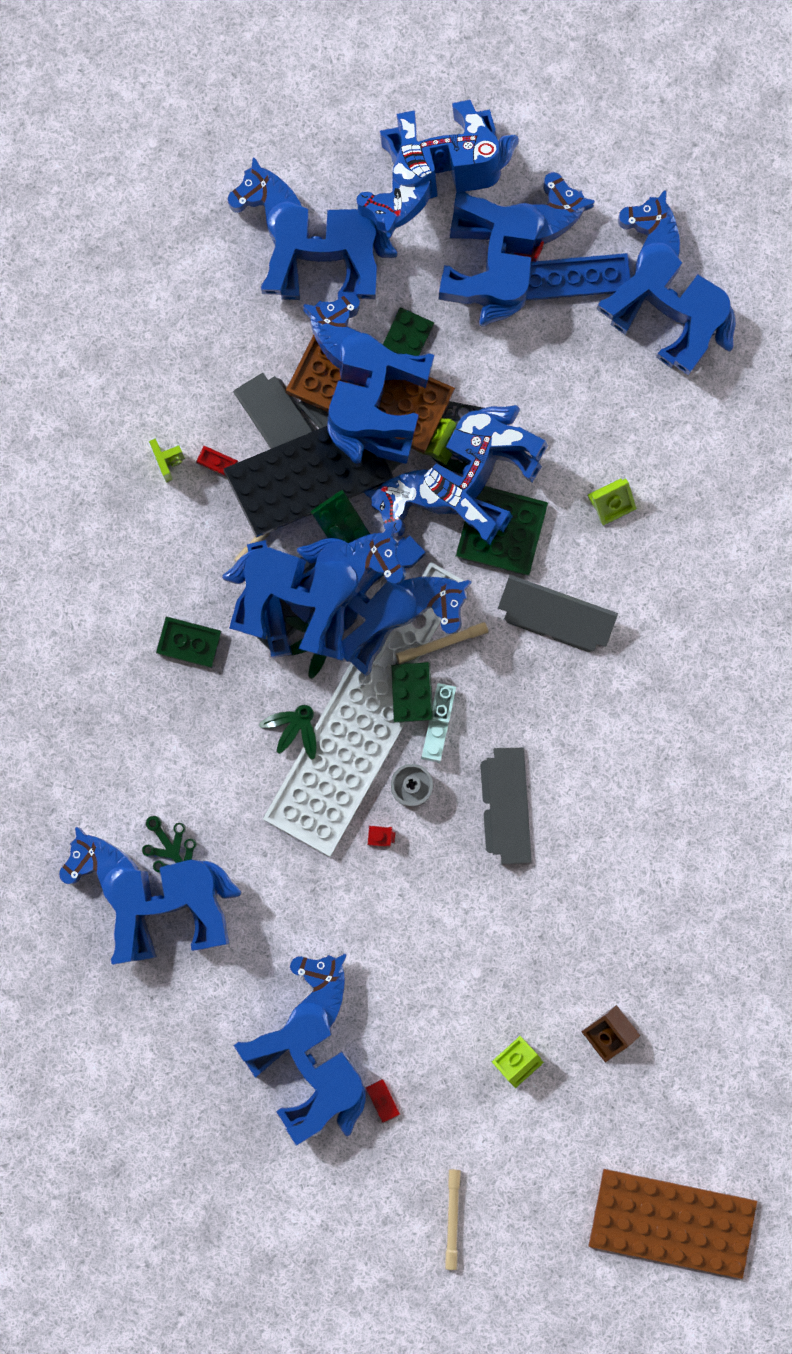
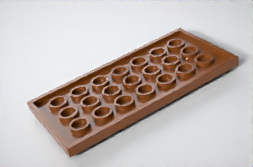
[285,335,455,454]
[588,1168,757,1279]

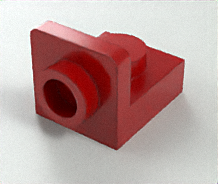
[367,826,396,847]

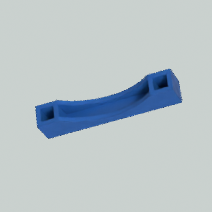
[344,536,426,632]
[247,540,292,658]

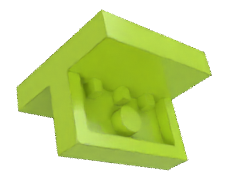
[416,418,456,465]
[149,438,185,483]
[588,478,637,526]
[492,1036,544,1089]

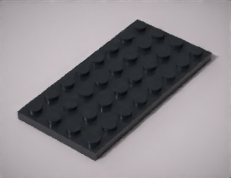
[223,426,394,538]

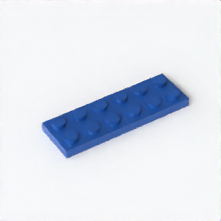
[526,253,630,301]

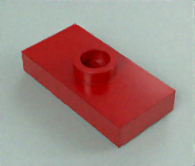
[196,446,238,477]
[365,1079,400,1123]

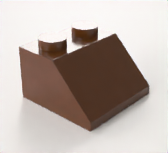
[581,1005,640,1062]

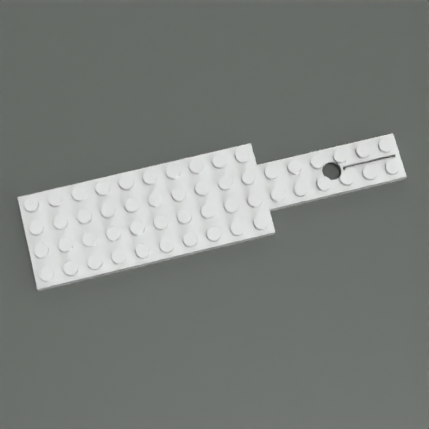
[263,562,464,857]

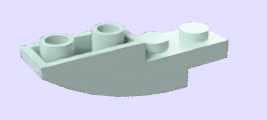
[421,683,456,763]

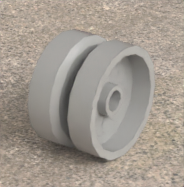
[391,764,433,808]

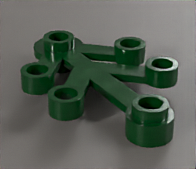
[142,816,197,872]

